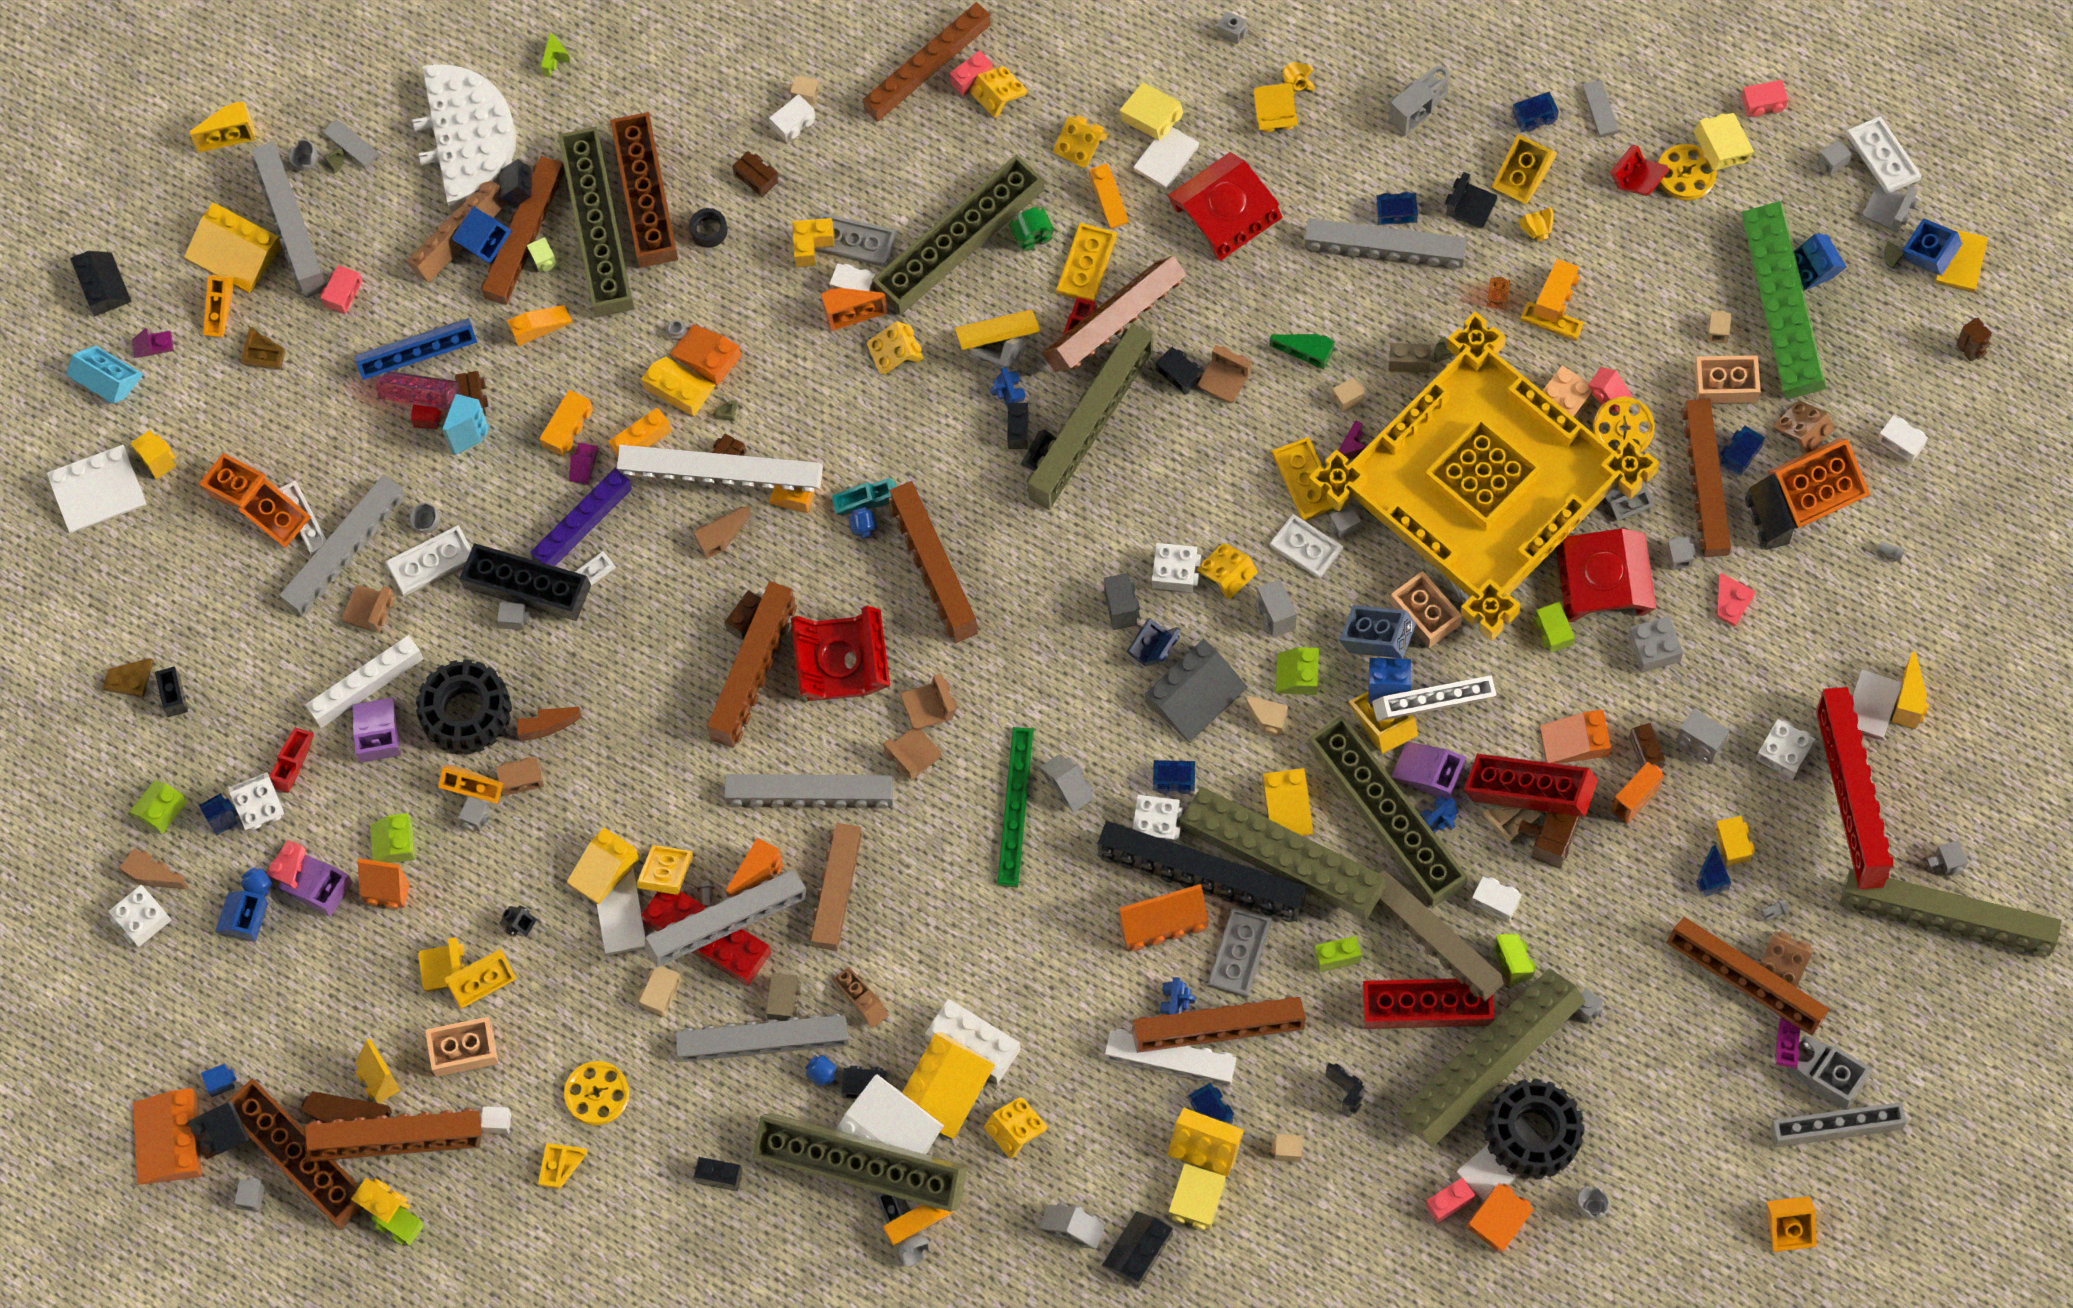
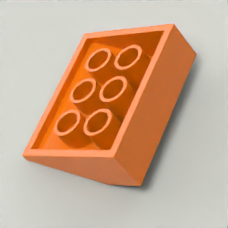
[1767,438,1870,528]
[1119,884,1208,951]
[133,1088,202,1185]

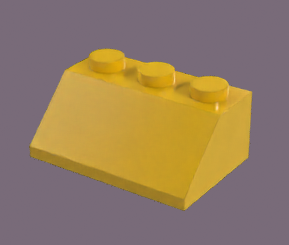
[641,356,716,417]

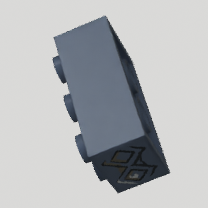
[1339,605,1416,659]

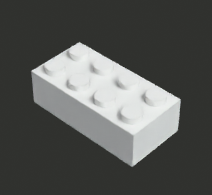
[925,999,1021,1084]

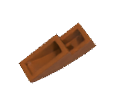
[517,707,582,741]

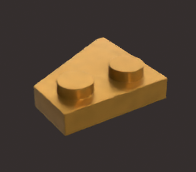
[241,327,285,370]
[103,658,154,697]

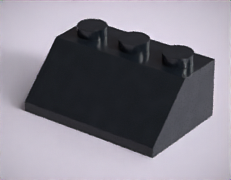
[70,251,132,317]
[1745,474,1794,550]
[1102,1211,1173,1288]

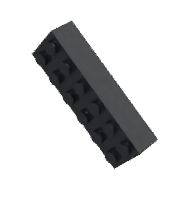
[459,543,591,621]

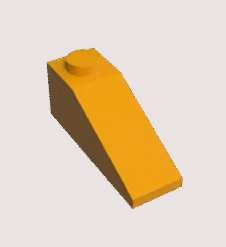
[1089,163,1129,229]
[203,275,234,337]
[507,305,573,346]
[438,764,504,804]
[883,1204,954,1246]

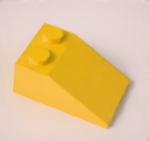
[189,102,256,153]
[1491,134,1557,205]
[1892,652,1929,729]
[1348,692,1418,754]
[1262,768,1313,836]
[567,827,639,905]
[355,1038,400,1103]

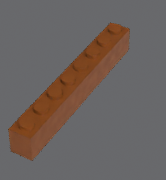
[863,2,991,122]
[481,156,565,305]
[1681,399,1731,557]
[1666,917,1830,1036]
[1132,997,1306,1053]

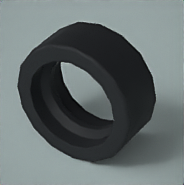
[689,208,728,248]

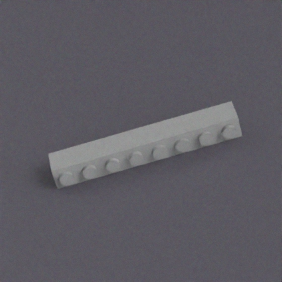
[1304,218,1467,269]
[279,474,405,616]
[725,774,894,808]
[644,870,806,967]
[676,1013,849,1062]

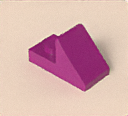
[132,328,174,358]
[1338,420,1367,460]
[569,442,599,485]

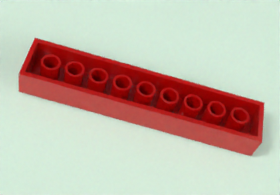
[1816,687,1894,890]

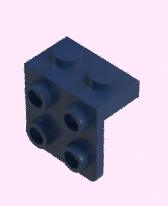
[1126,618,1181,666]

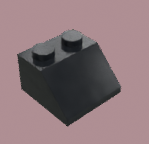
[188,1101,250,1160]

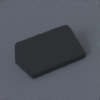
[1021,429,1057,471]
[876,1193,910,1224]

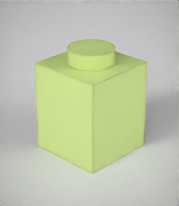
[527,237,557,272]

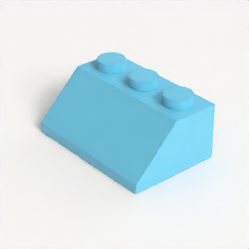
[66,345,143,404]
[442,394,489,455]

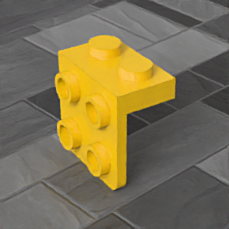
[969,67,1027,118]
[1253,83,1298,132]
[1053,114,1109,168]
[867,321,924,375]
[1197,543,1258,599]
[418,937,466,991]
[983,1097,1047,1159]
[352,1177,410,1224]

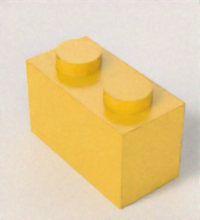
[1715,816,1755,866]

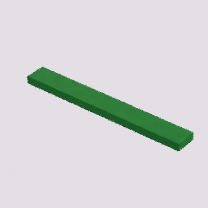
[997,727,1034,888]

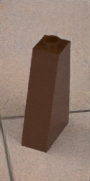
[301,1091,392,1123]

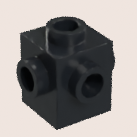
[499,905,537,937]

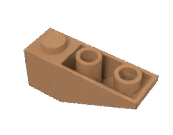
[694,505,751,559]
[119,848,188,889]
[832,967,889,1028]

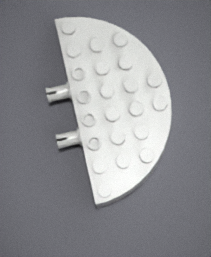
[412,65,516,212]

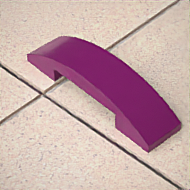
[1775,1016,1801,1069]

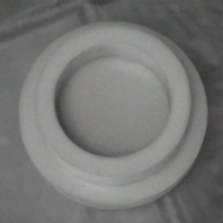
[666,320,687,340]

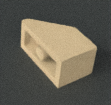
[1246,696,1288,736]

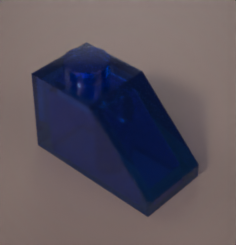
[1696,845,1731,897]

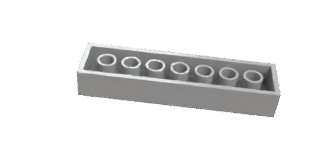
[251,141,327,298]

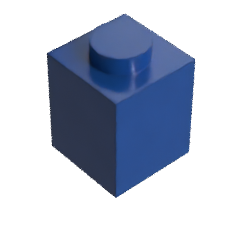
[201,1064,237,1097]

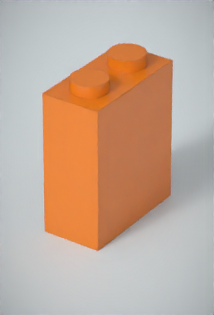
[1611,762,1664,824]
[1465,1183,1534,1253]

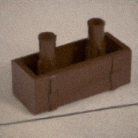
[1518,812,1582,868]

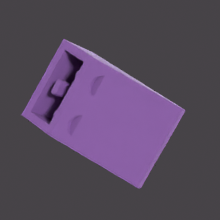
[353,698,401,763]
[1391,742,1466,800]
[277,855,353,917]

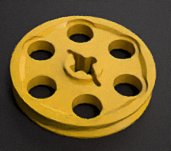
[1658,144,1717,201]
[1593,396,1655,453]
[564,1061,629,1125]

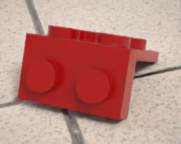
[1610,144,1669,196]

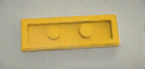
[1520,301,1584,341]

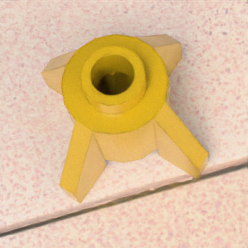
[1282,62,1315,95]
[1518,207,1554,242]

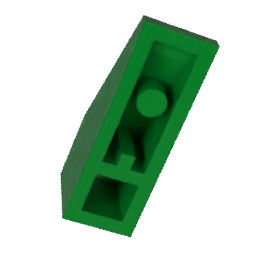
[1269,334,1335,370]

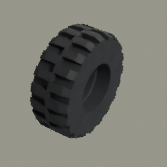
[416,659,512,755]
[1484,1079,1585,1180]

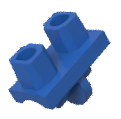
[990,367,1026,409]
[1420,796,1459,833]
[1160,977,1196,1015]

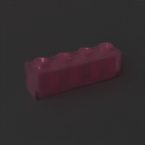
[376,371,460,409]

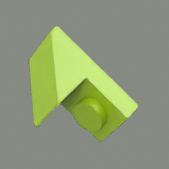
[541,33,570,77]

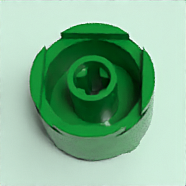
[1009,207,1055,251]

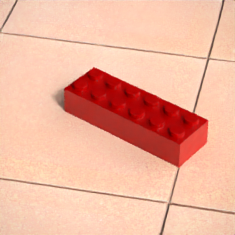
[1464,753,1598,817]
[641,891,772,986]
[1362,978,1494,1029]

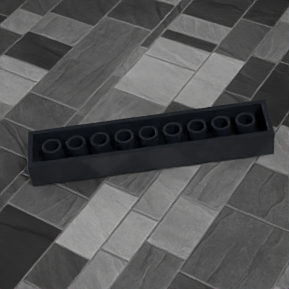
[1098,820,1307,922]

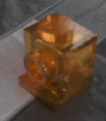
[1486,277,1510,310]

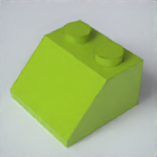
[1275,647,1319,695]
[129,780,188,835]
[370,813,415,863]
[1493,934,1536,987]

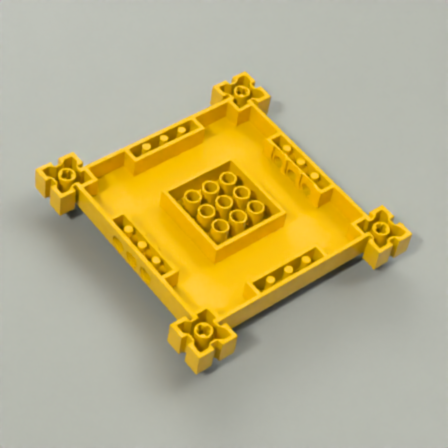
[1309,311,1659,641]

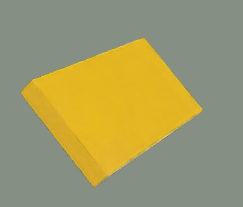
[1056,222,1117,302]
[954,309,1040,350]
[1271,437,1336,521]

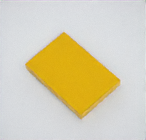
[1935,228,1988,293]
[637,845,693,895]
[444,949,517,1009]

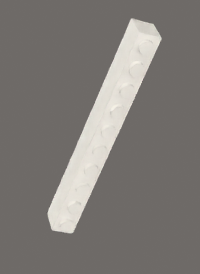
[617,445,823,492]

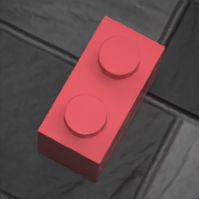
[950,51,993,97]
[1741,80,1788,117]
[320,265,363,314]
[1588,367,1632,414]
[1425,1177,1475,1224]

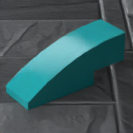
[831,477,897,515]

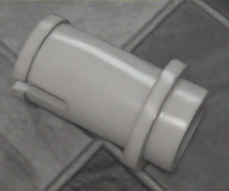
[1877,541,1905,562]
[697,881,714,907]
[1761,899,1790,922]

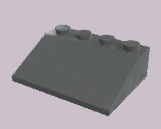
[1145,638,1248,743]

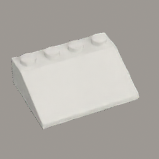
[47,445,147,533]
[836,1074,944,1154]

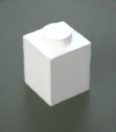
[480,1107,511,1134]

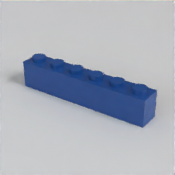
[355,318,477,380]

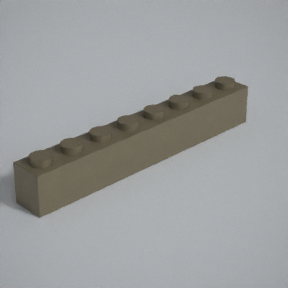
[1376,869,1504,1001]

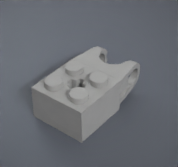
[1389,66,1449,136]
[1786,1036,1872,1110]

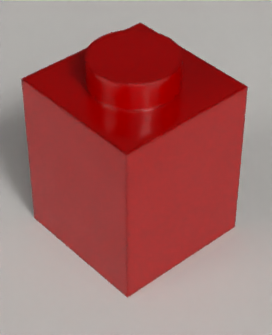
[410,401,442,429]

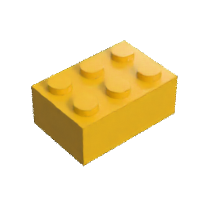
[1167,1108,1244,1177]

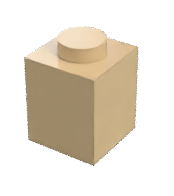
[788,75,820,106]
[1707,310,1731,343]
[1332,378,1365,412]
[1271,1134,1303,1162]

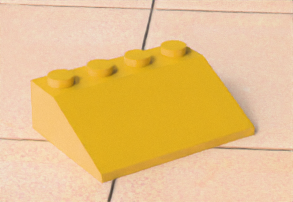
[184,202,282,293]
[902,1032,996,1139]

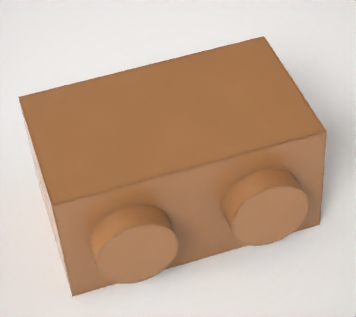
[496,757,544,796]

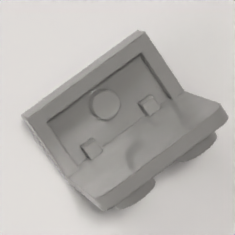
[1863,185,1918,233]
[970,337,1025,368]

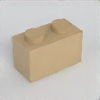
[638,966,682,1017]

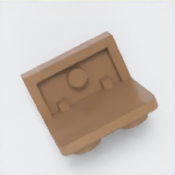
[1198,345,1252,403]
[1774,401,1835,454]
[342,585,395,633]
[901,673,957,730]
[883,728,941,781]
[1760,931,1814,988]

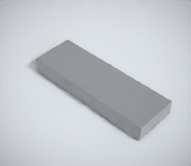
[1582,80,1619,138]
[323,119,379,168]

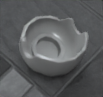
[288,139,318,171]
[410,503,440,533]
[1576,1186,1610,1220]
[898,1235,930,1267]

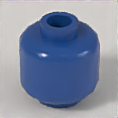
[848,507,877,539]
[241,867,272,897]
[805,1055,837,1087]

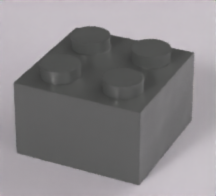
[1104,573,1140,630]

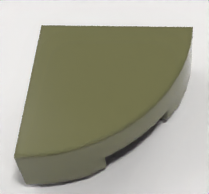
[324,147,344,174]
[1884,241,1904,269]
[1434,336,1454,363]
[714,400,738,421]

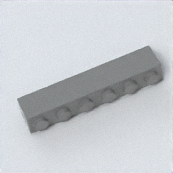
[1770,1102,1907,1148]

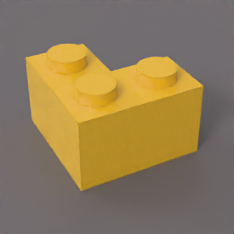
[792,218,835,267]
[130,430,176,480]

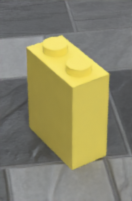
[1120,82,1183,141]
[1693,113,1754,171]
[1169,1163,1226,1231]

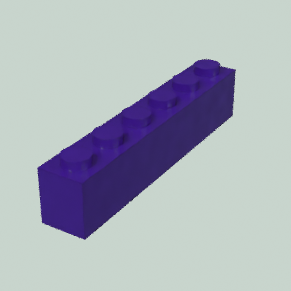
[530,468,632,566]

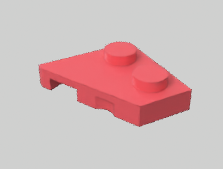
[1717,573,1756,627]
[266,840,306,889]

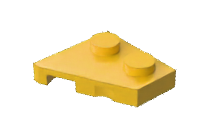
[538,1143,588,1189]

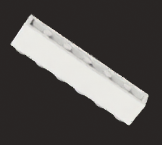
[305,635,423,728]
[1372,676,1497,722]
[1105,1029,1236,1087]

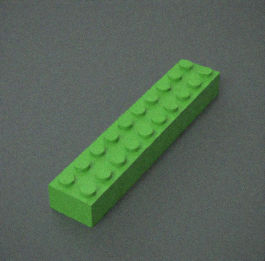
[1741,201,1827,399]

